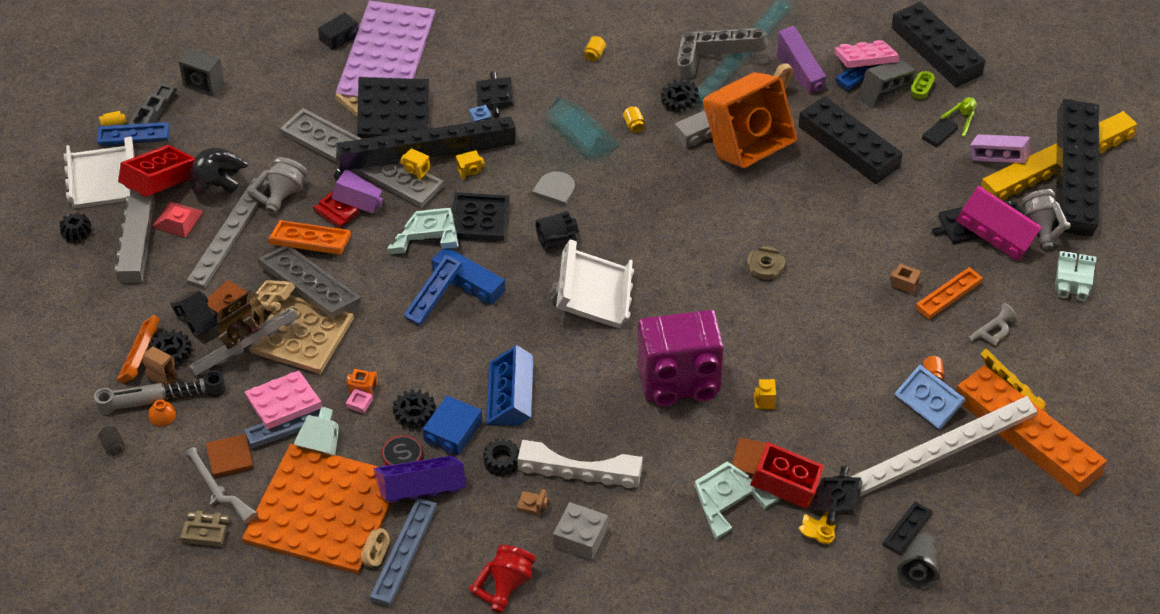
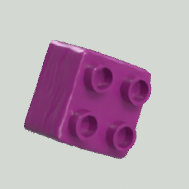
[637,310,724,406]

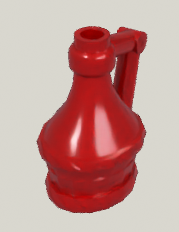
[469,545,536,613]

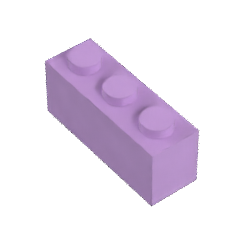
[971,134,1031,163]

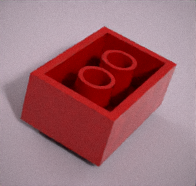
[750,442,824,509]

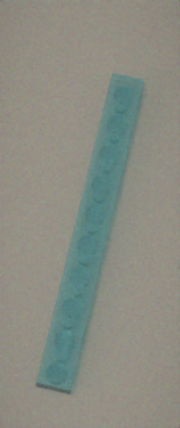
[696,0,793,106]

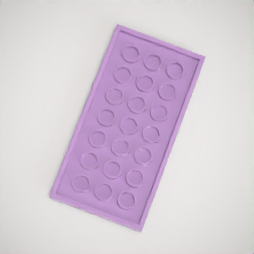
[336,1,435,98]

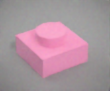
[346,389,373,414]

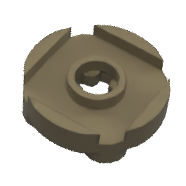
[747,247,785,280]

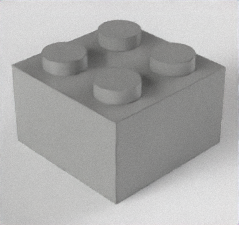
[553,502,608,561]

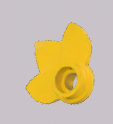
[799,514,836,544]

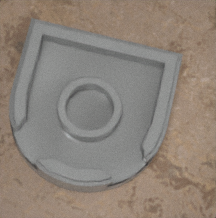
[532,172,575,207]

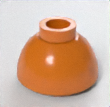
[148,400,176,426]

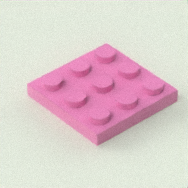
[835,40,899,68]
[245,371,322,430]

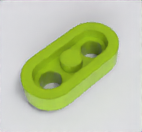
[910,71,935,99]

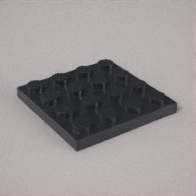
[357,77,429,138]

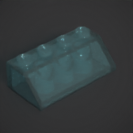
[546,97,620,157]

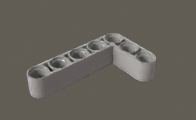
[677,28,768,79]

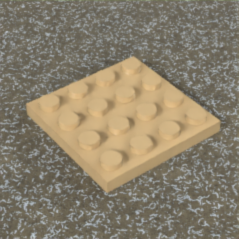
[249,295,354,375]

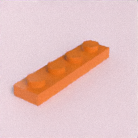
[915,267,983,320]
[117,315,160,384]

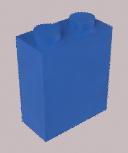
[423,396,482,456]

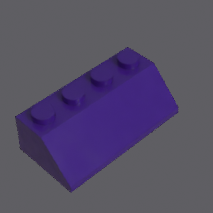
[374,455,466,502]

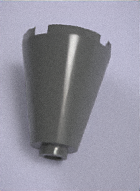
[897,533,940,590]

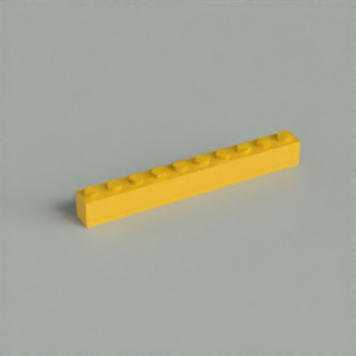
[981,111,1137,201]

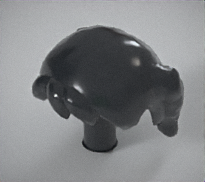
[190,148,249,193]

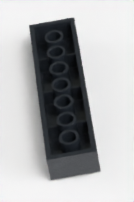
[1056,99,1099,236]

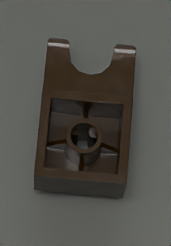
[217,290,265,350]

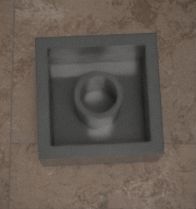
[179,49,224,97]

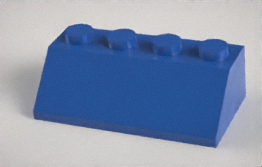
[486,345,533,425]

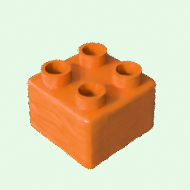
[703,72,797,168]

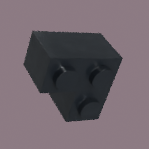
[170,291,218,336]

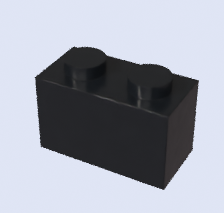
[318,12,358,50]

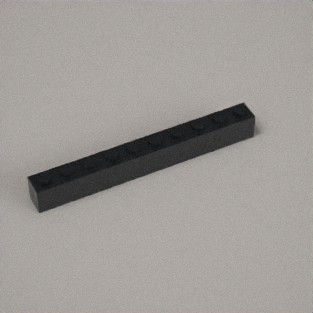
[336,117,516,171]

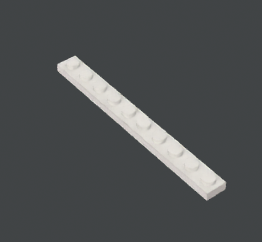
[851,396,1037,497]

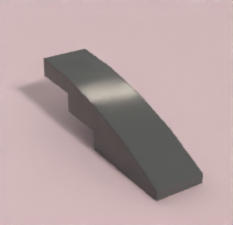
[129,82,177,124]

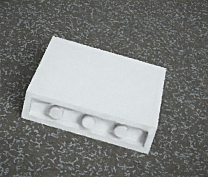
[64,137,135,209]
[556,240,634,328]

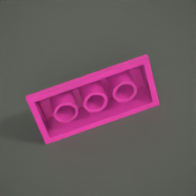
[956,185,1042,261]

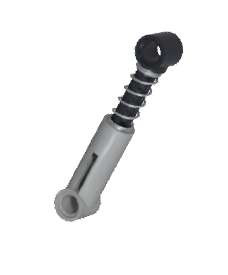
[94,370,226,415]

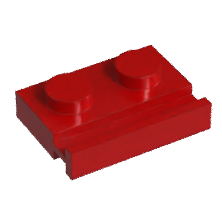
[313,192,359,228]

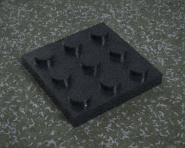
[452,192,510,241]

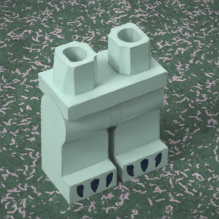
[1055,251,1097,301]

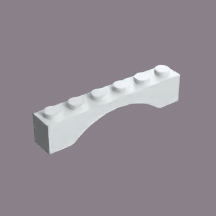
[518,440,643,488]

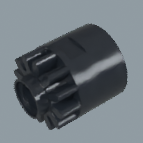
[535,211,579,250]

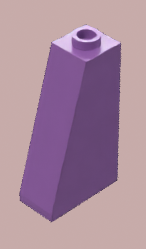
[777,26,826,94]

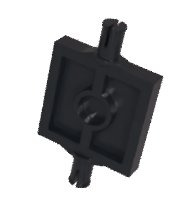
[476,71,513,118]
[932,206,981,244]
[813,465,863,526]

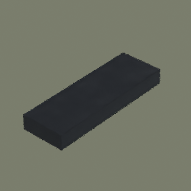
[882,501,933,556]

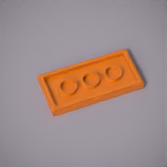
[268,220,351,255]

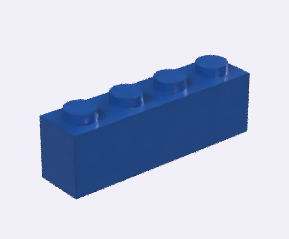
[431,248,505,305]

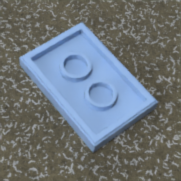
[894,365,966,430]

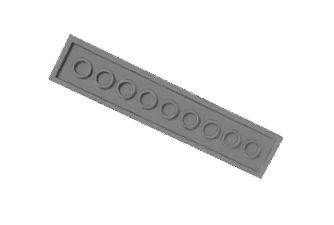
[280,108,444,208]

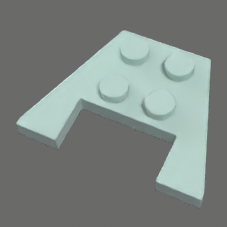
[387,208,459,254]
[694,462,780,540]

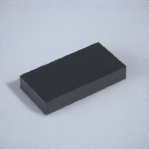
[922,118,958,148]

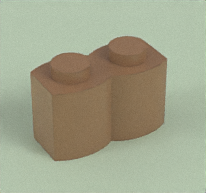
[143,346,177,387]

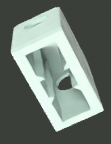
[294,407,339,456]

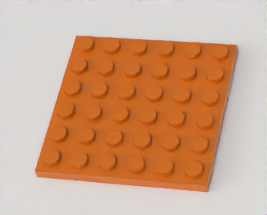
[242,443,392,575]

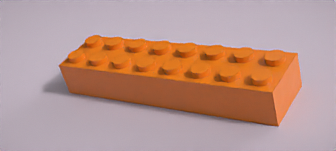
[956,365,1107,496]

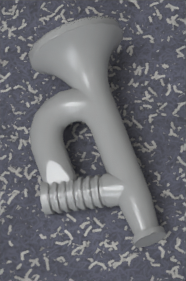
[967,303,1017,347]

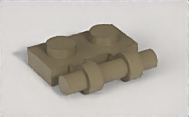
[180,511,230,547]

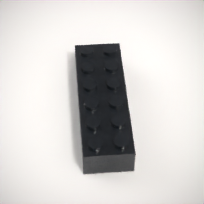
[891,1,986,88]
[798,96,903,185]

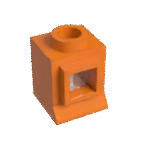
[346,369,378,396]

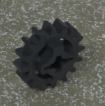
[660,78,699,113]
[148,329,192,367]
[392,389,436,428]

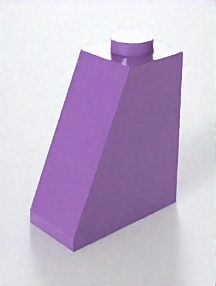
[332,170,383,213]

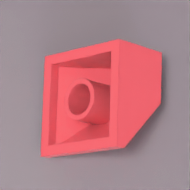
[152,201,203,238]

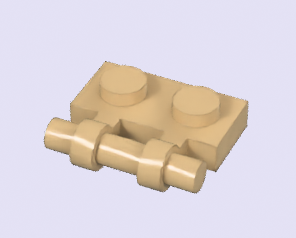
[255,280,295,312]

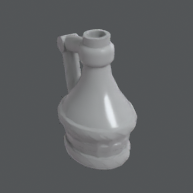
[247,157,307,214]
[1022,189,1070,249]

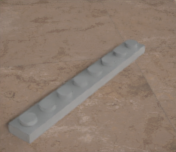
[187,178,270,289]

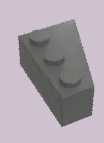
[857,59,916,109]

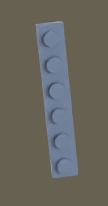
[370,498,437,607]

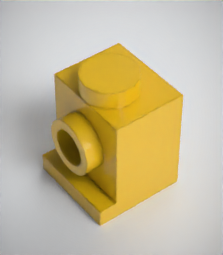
[400,149,430,180]
[456,150,485,180]
[754,379,776,409]

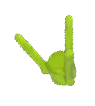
[941,97,977,137]

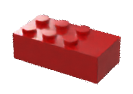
[118,145,194,196]

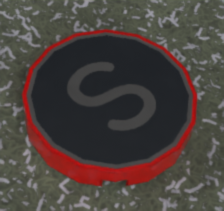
[382,436,423,466]

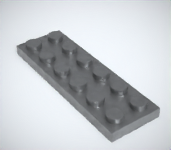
[258,246,361,318]

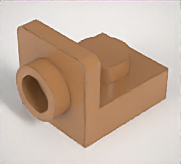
[517,489,549,517]

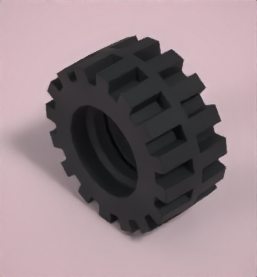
[483,439,519,477]

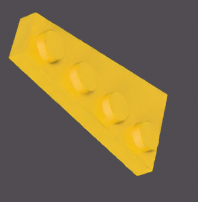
[980,349,1048,414]

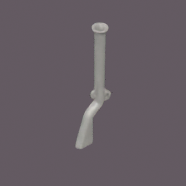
[186,447,258,524]

